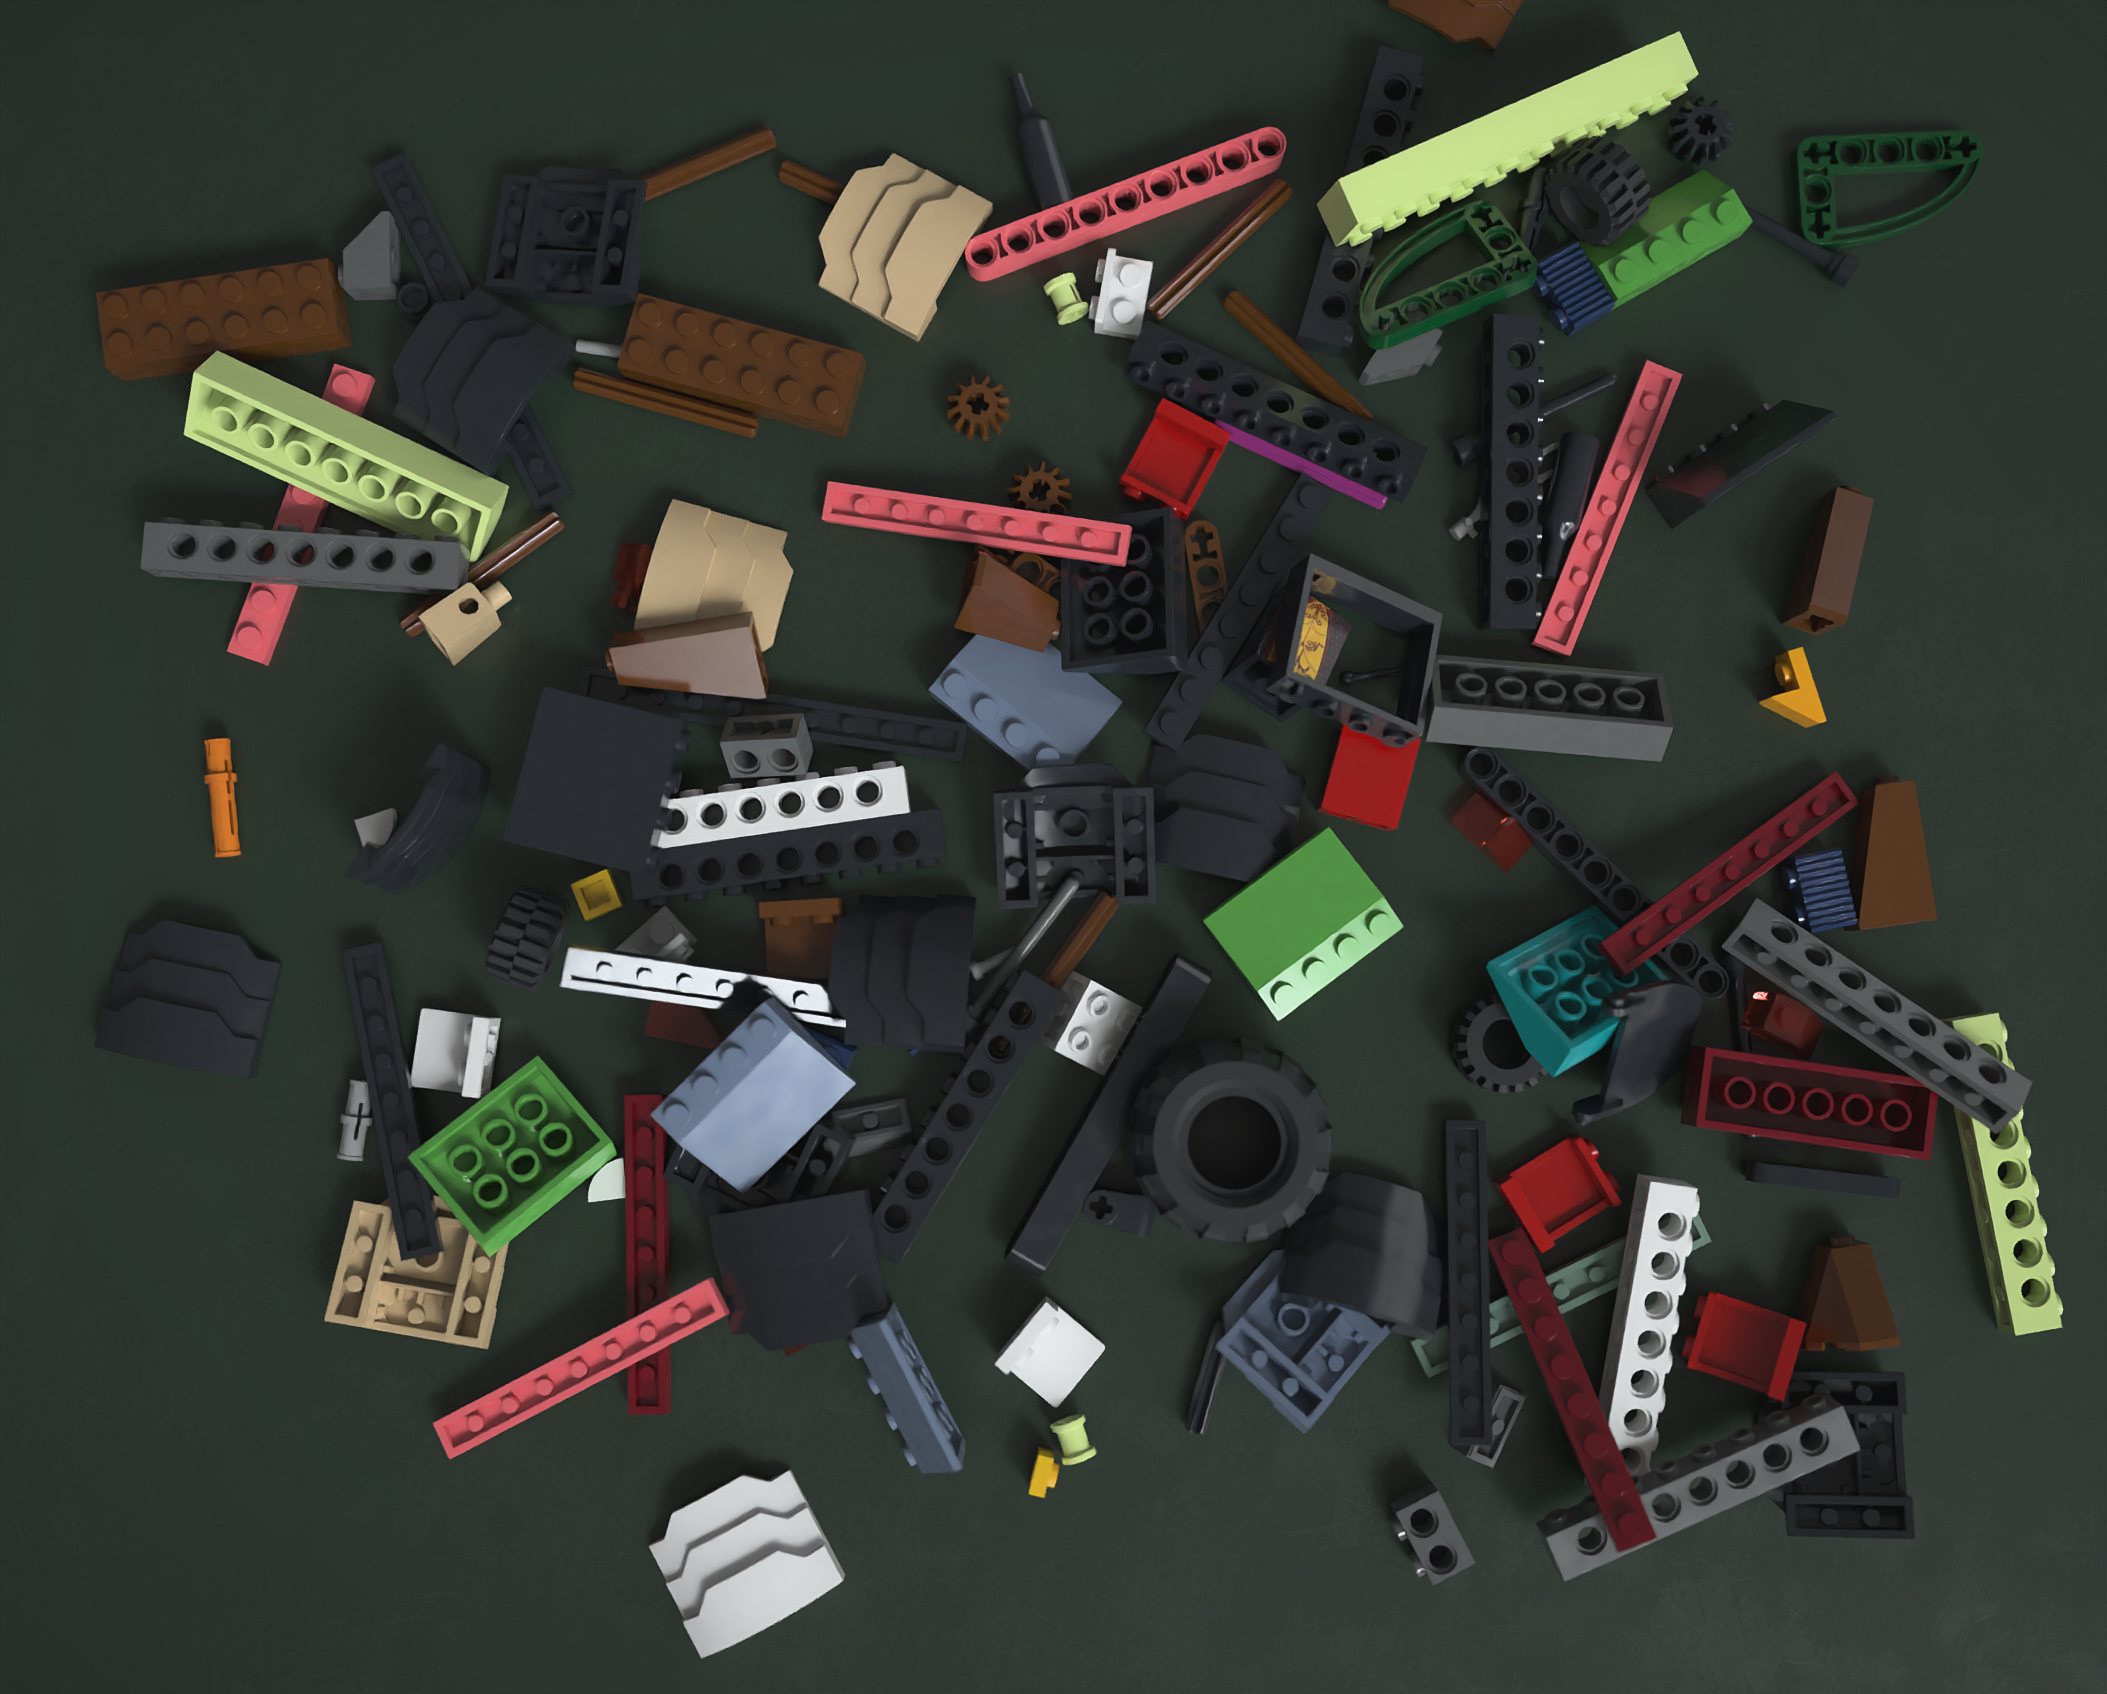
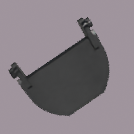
[1571,980,1704,1125]

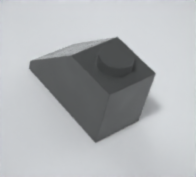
[338,211,401,300]
[1358,311,1443,386]

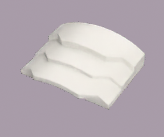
[649,1469,845,1658]

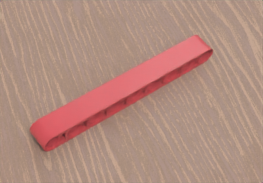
[965,127,1286,282]

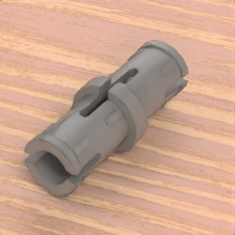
[337,1079,373,1161]

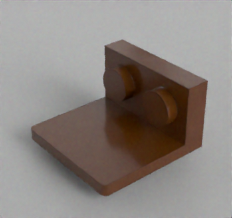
[759,898,843,979]

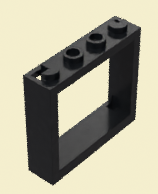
[1266,553,1443,749]

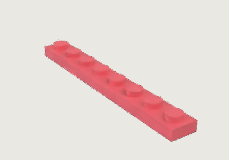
[1531,360,1683,658]
[227,364,375,666]
[822,481,1132,567]
[433,1277,730,1459]

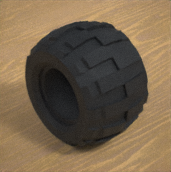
[1127,1037,1334,1244]

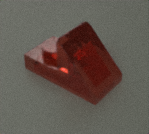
[1448,792,1533,874]

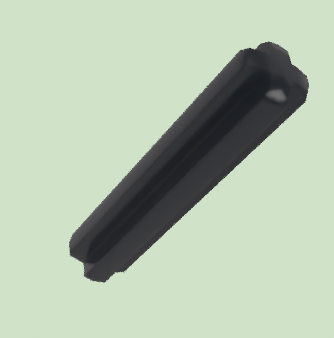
[1185,1317,1227,1435]

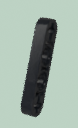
[1745,1160,1901,1199]

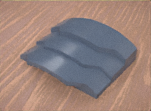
[1215,1249,1391,1434]

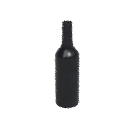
[1009,73,1075,212]
[1541,432,1600,579]

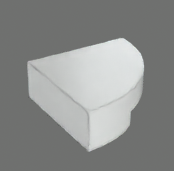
[354,808,397,847]
[588,1157,626,1202]

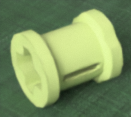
[1043,273,1090,324]
[1051,1414,1096,1465]

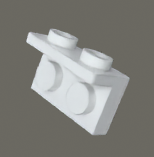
[1088,248,1153,340]

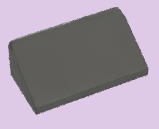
[830,1097,915,1157]
[1450,1378,1526,1468]

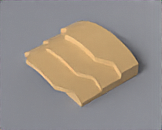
[818,153,993,342]
[634,499,794,652]
[324,1196,509,1349]

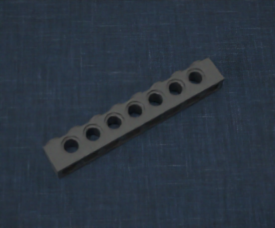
[140,517,470,596]
[1721,897,2032,1134]
[1535,1393,1861,1582]

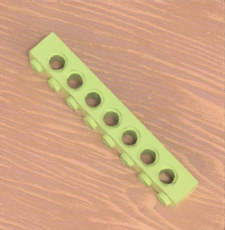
[1940,1013,2063,1336]

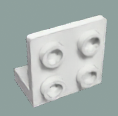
[1037,971,1142,1076]
[411,1008,501,1098]
[995,1296,1105,1407]

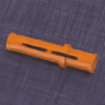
[204,738,241,857]

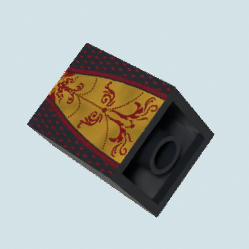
[1220,584,1352,723]

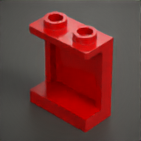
[1118,398,1231,523]
[1316,723,1421,832]
[1492,1133,1622,1253]
[1682,1290,1806,1401]

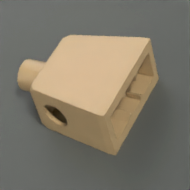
[418,580,512,666]

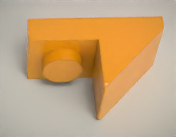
[1759,647,1827,728]

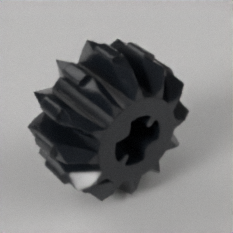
[1666,96,1735,167]

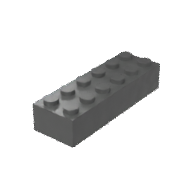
[1424,654,1673,762]

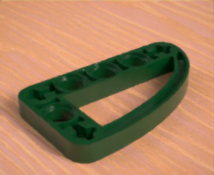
[1791,130,1983,250]
[1359,200,1538,350]

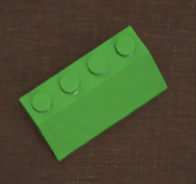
[1578,169,1753,310]

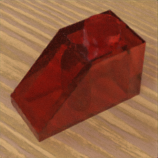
[1740,992,1825,1060]
[644,1000,726,1050]

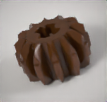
[946,375,1011,442]
[1007,461,1072,516]

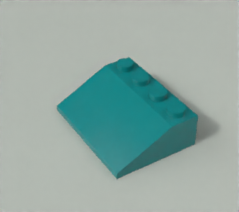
[1486,905,1669,1077]

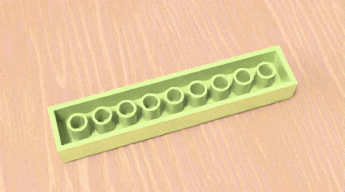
[1317,31,1698,247]

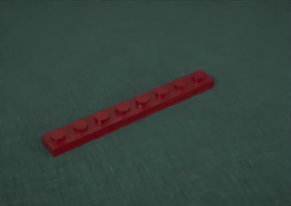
[1596,771,1860,978]
[624,1094,671,1415]
[1488,1227,1657,1553]

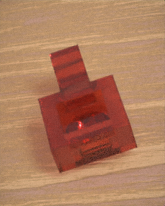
[610,543,654,614]

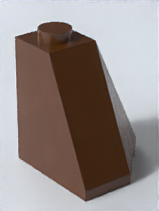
[954,544,1061,653]
[1797,1234,1901,1351]

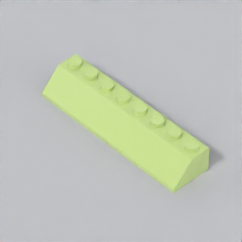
[184,351,509,567]

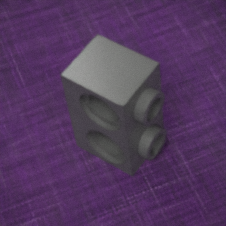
[720,713,813,778]
[1389,1482,1475,1586]

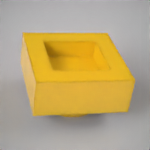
[570,869,624,921]
[1029,1447,1060,1498]

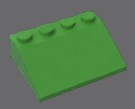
[1201,825,1404,1021]
[408,1056,617,1257]

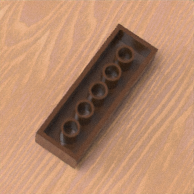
[96,258,352,381]
[617,293,866,439]

